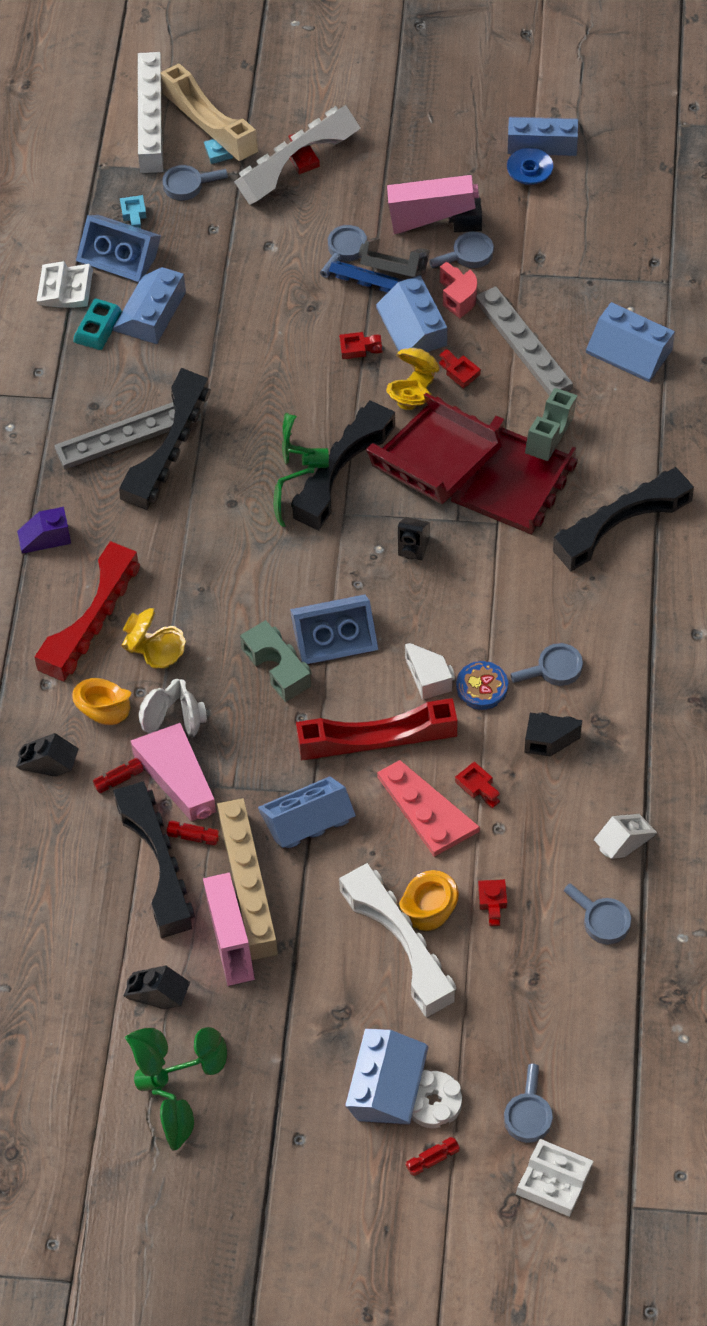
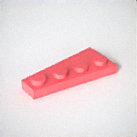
[377,760,480,857]

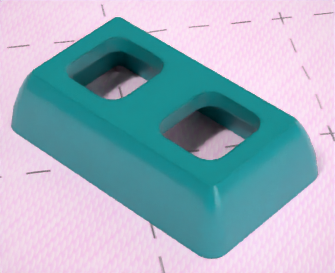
[73,298,122,350]

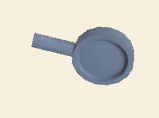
[163,165,228,201]
[320,225,367,278]
[429,231,494,268]
[510,643,583,686]
[564,883,631,945]
[504,1064,553,1143]

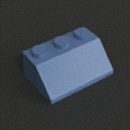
[507,117,578,156]
[76,215,161,282]
[113,267,186,344]
[376,275,447,352]
[586,302,675,382]
[290,595,378,664]
[258,776,356,848]
[345,1029,429,1124]

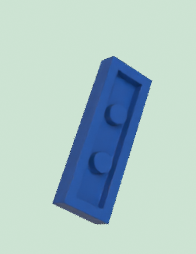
[329,261,404,293]

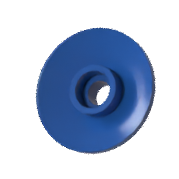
[507,148,553,185]

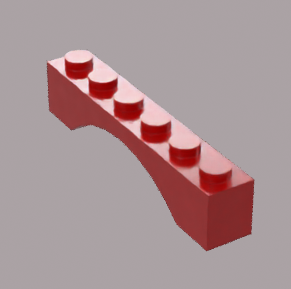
[34,541,140,682]
[296,698,458,761]

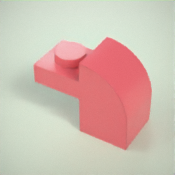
[440,262,477,319]

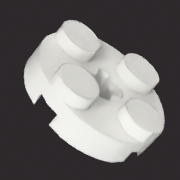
[411,1070,462,1128]

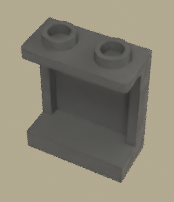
[359,237,430,277]

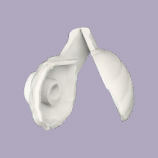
[139,679,207,738]

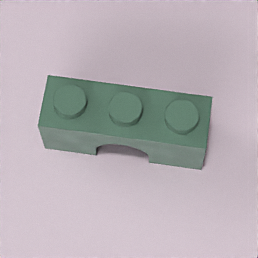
[525,388,578,461]
[240,620,312,702]

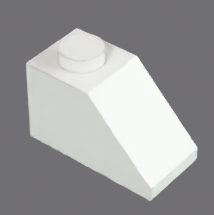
[405,643,455,700]
[594,814,657,859]

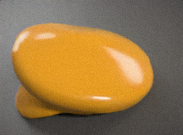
[72,678,131,725]
[399,870,459,931]

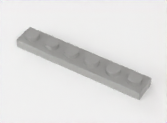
[476,286,573,396]
[54,402,201,470]

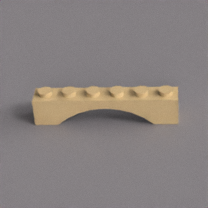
[160,64,258,161]
[217,798,278,960]

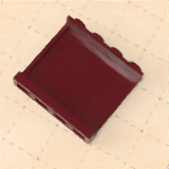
[366,393,502,504]
[451,415,578,535]

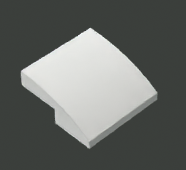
[37,261,93,308]
[516,1139,593,1217]

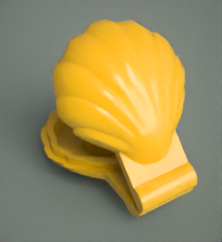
[386,348,440,410]
[121,608,186,669]

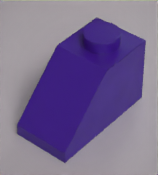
[17,507,71,554]

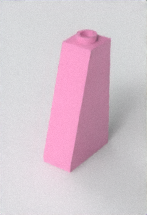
[387,175,479,234]
[131,723,216,821]
[203,873,255,986]

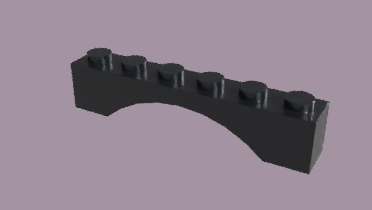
[119,368,211,510]
[291,400,395,531]
[553,467,694,572]
[113,781,195,939]

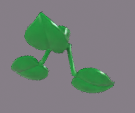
[273,413,329,527]
[125,1027,227,1151]

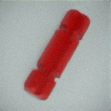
[93,758,143,793]
[166,820,219,845]
[405,1137,460,1176]

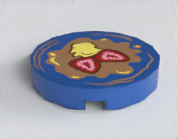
[456,661,508,710]

